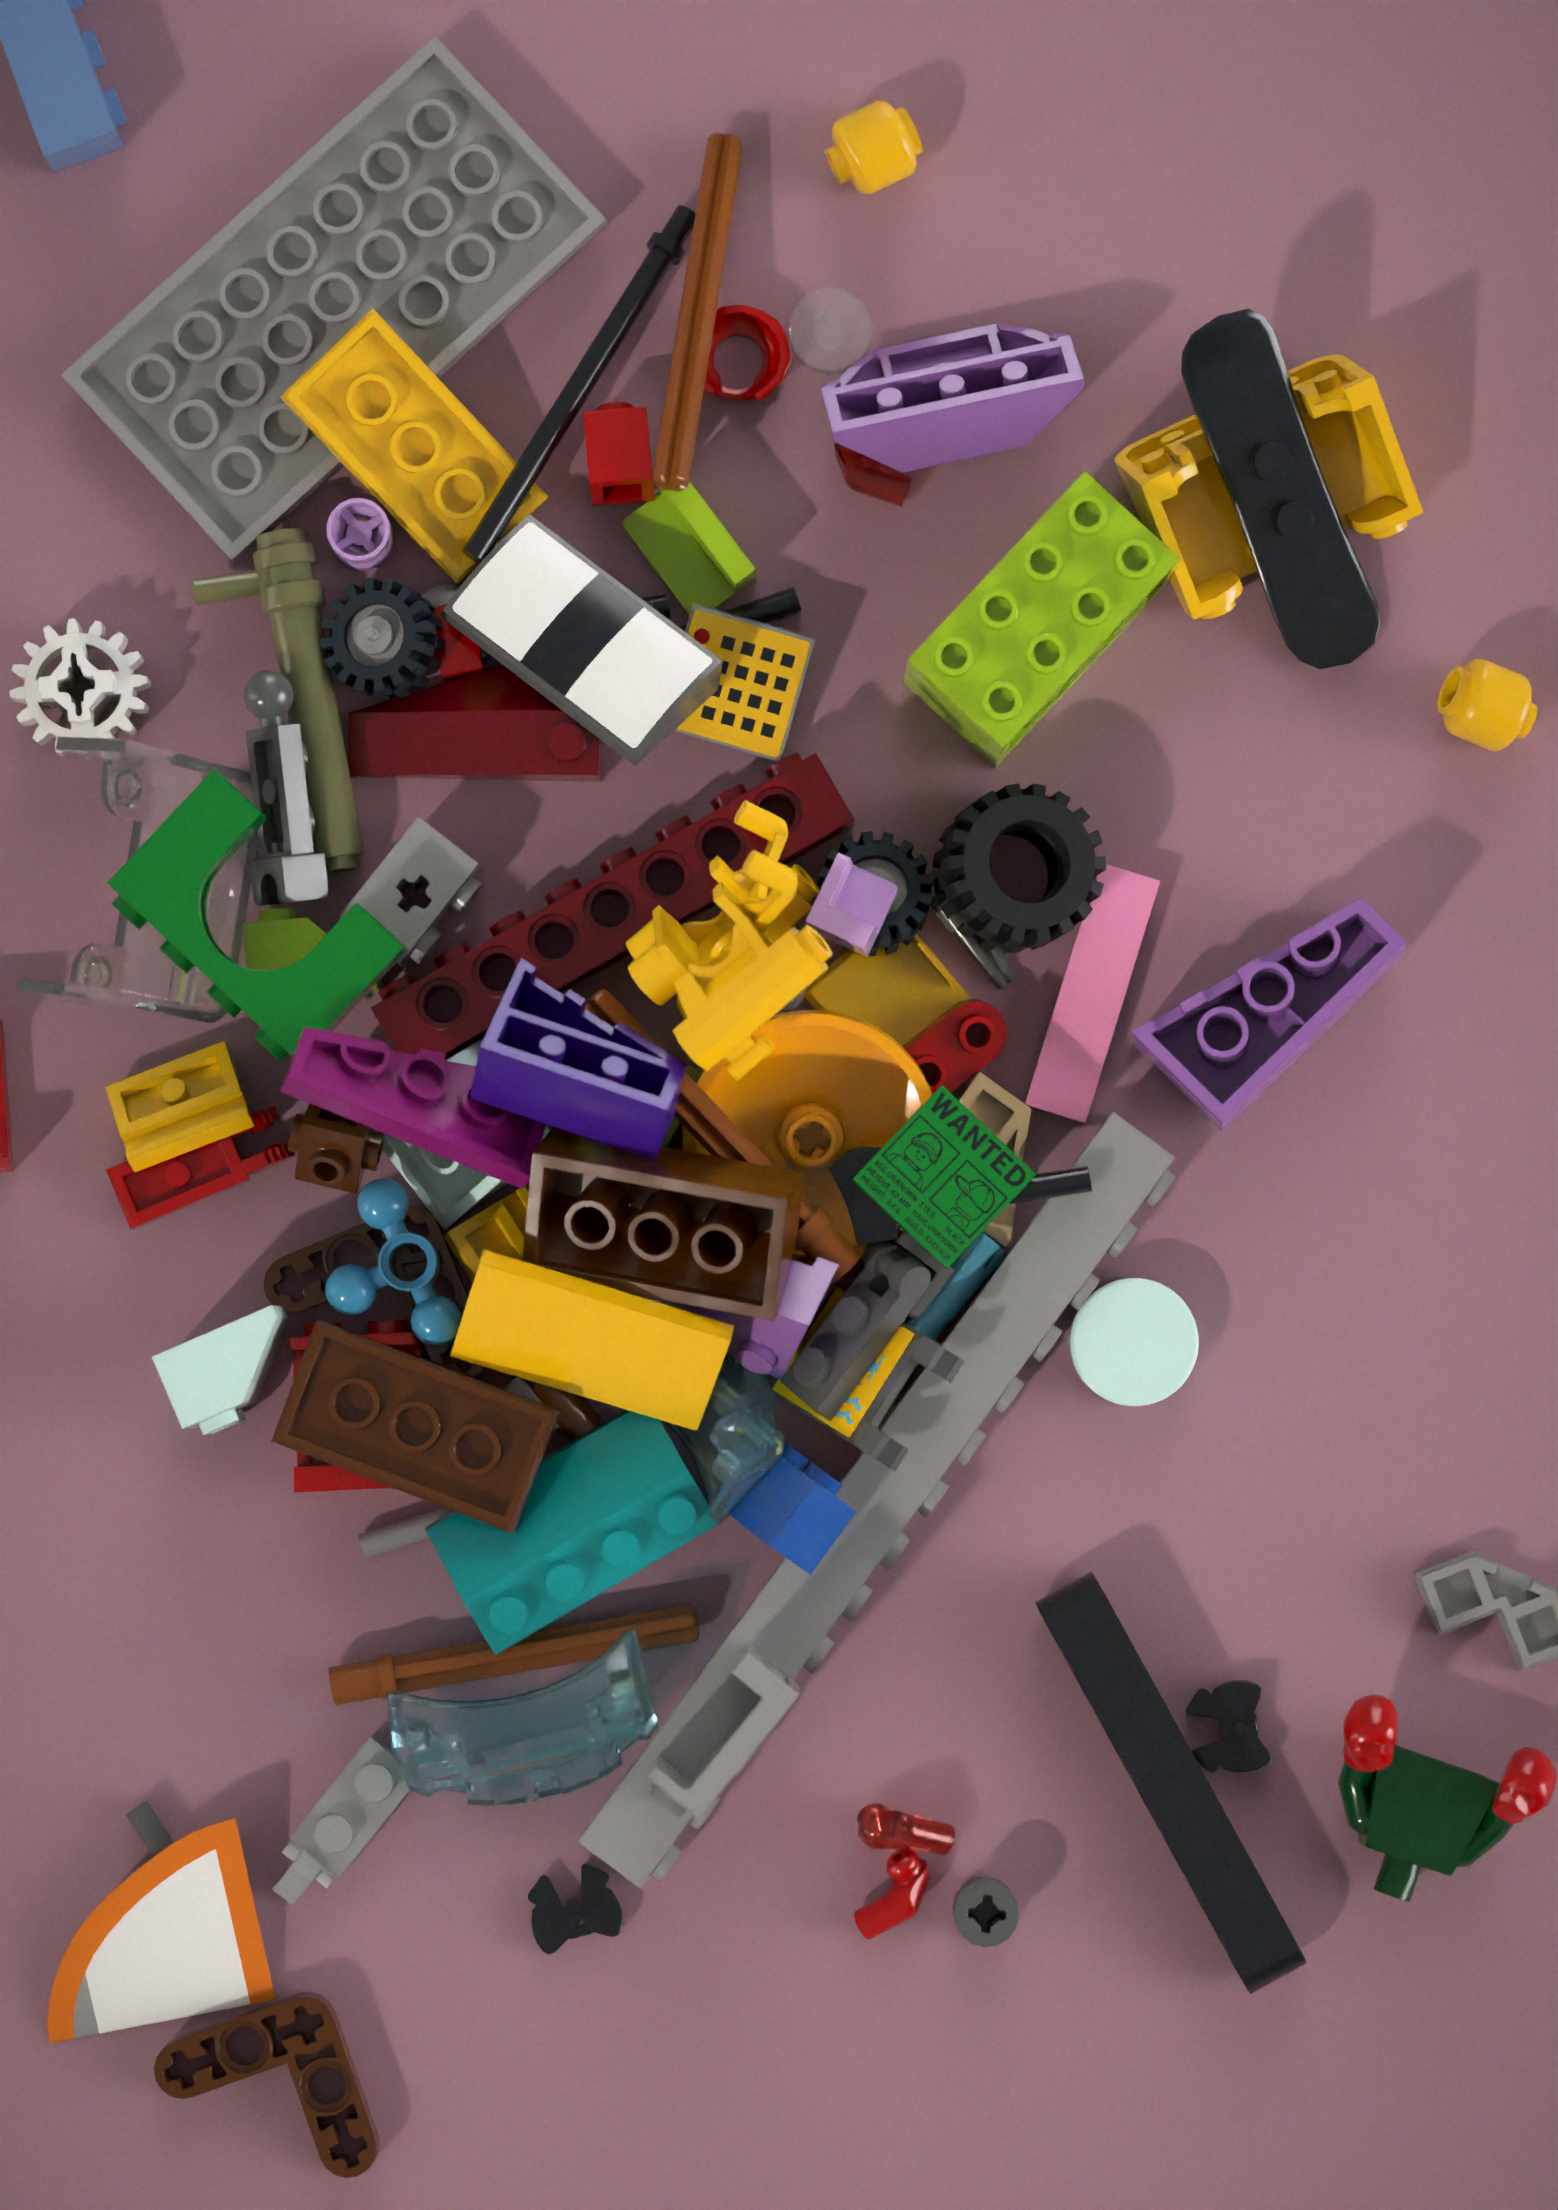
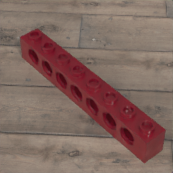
[371,752,854,1059]

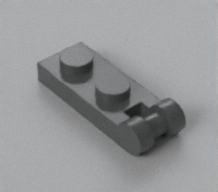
[780,1240,931,1421]

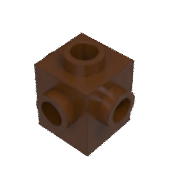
[288,1103,385,1194]

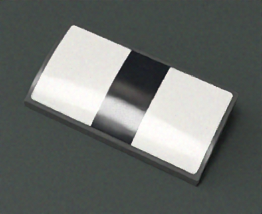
[442,514,723,766]

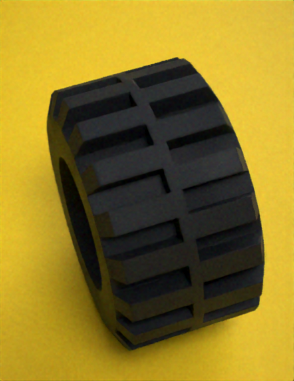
[932,783,1106,953]

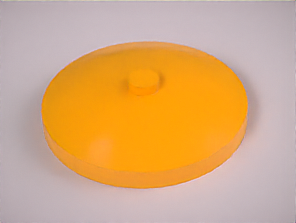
[682,1010,932,1267]

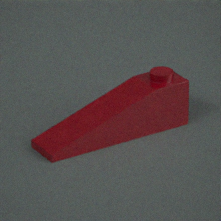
[348,665,602,782]

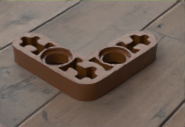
[263,1206,486,1378]
[154,1992,379,2178]

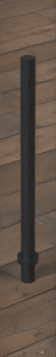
[462,205,696,564]

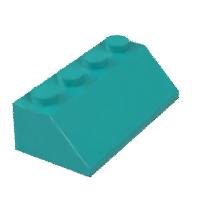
[425,1410,720,1655]

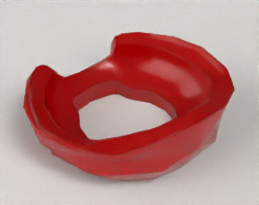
[704,304,792,401]

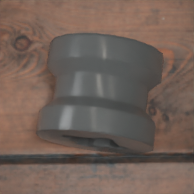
[952,1876,1019,1947]

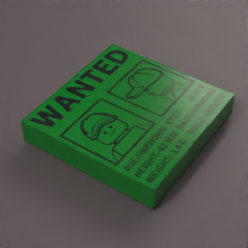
[852,1085,1037,1270]

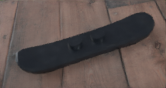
[1181,309,1381,669]

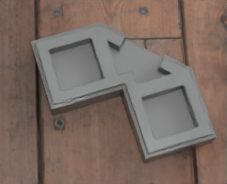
[1413,1551,1558,1672]

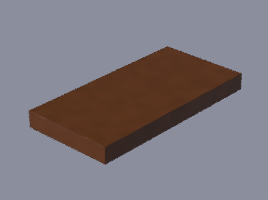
[271,1319,561,1534]

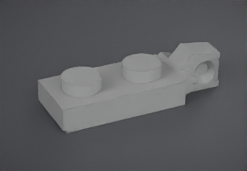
[272,1735,422,1906]

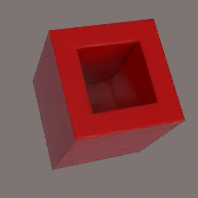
[583,401,655,506]

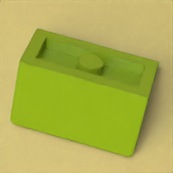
[622,481,756,616]

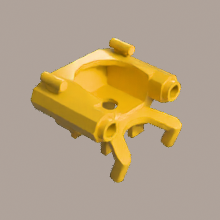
[626,800,833,1080]

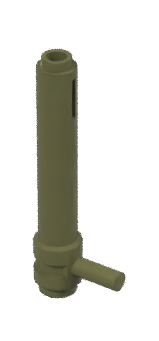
[192,528,364,874]

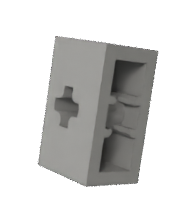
[339,816,483,969]

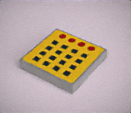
[674,603,816,761]

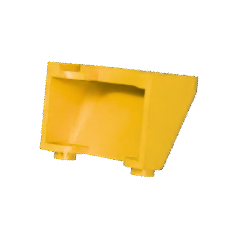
[1114,354,1424,620]

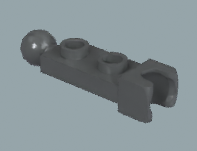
[244,670,328,906]

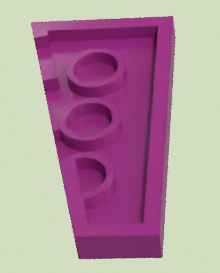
[281,1027,546,1189]

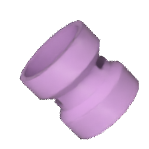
[326,498,395,571]

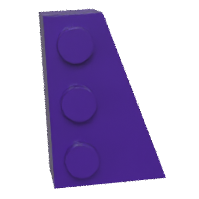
[470,958,687,1161]

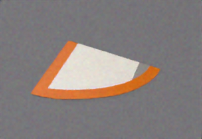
[47,1817,276,2043]

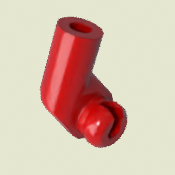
[854,1848,930,1940]

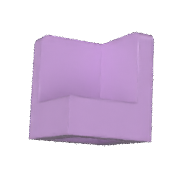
[805,853,898,957]

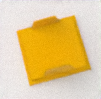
[801,933,971,1046]

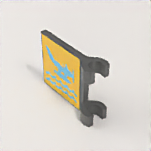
[769,1283,965,1471]

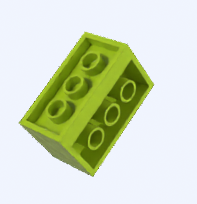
[903,471,1180,768]

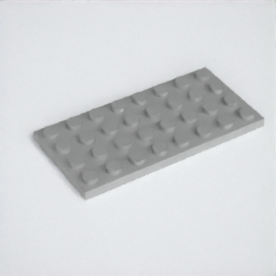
[61,36,607,564]

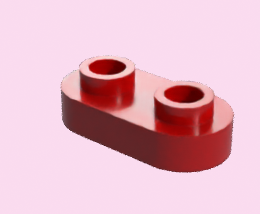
[902,999,1007,1095]

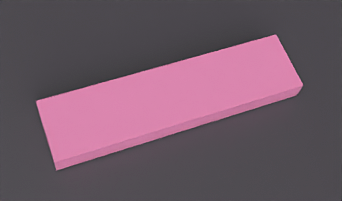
[1024,864,1160,1124]

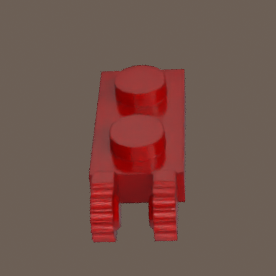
[106,1105,295,1230]

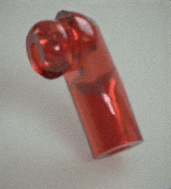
[834,442,912,507]
[857,1803,955,1855]

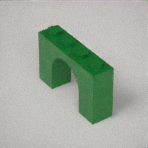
[107,769,409,1062]

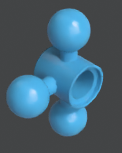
[325,1178,462,1347]

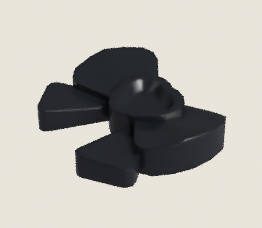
[1186,1680,1271,1772]
[528,1864,623,1954]

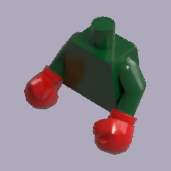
[1338,1694,1557,1902]

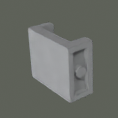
[647,1645,800,1819]

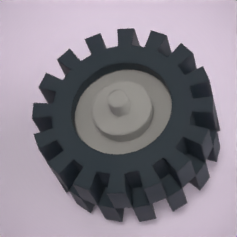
[320,578,445,700]
[815,831,934,956]

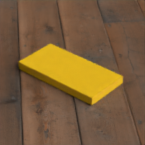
[280,309,548,584]
[450,1249,734,1431]

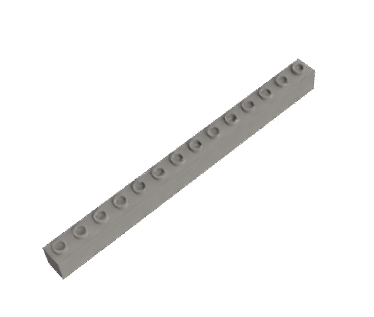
[578,1112,1176,1888]

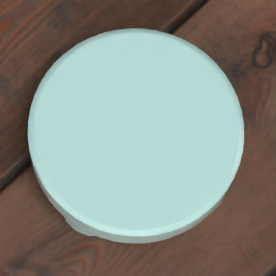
[1068,1278,1199,1406]

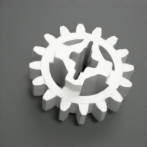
[9,618,151,759]

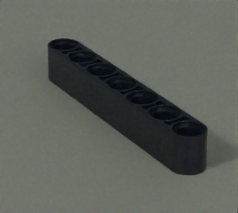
[1035,1572,1307,1994]

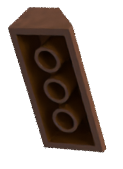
[522,1127,805,1321]

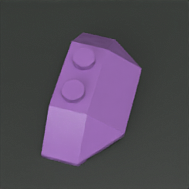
[821,323,1085,473]

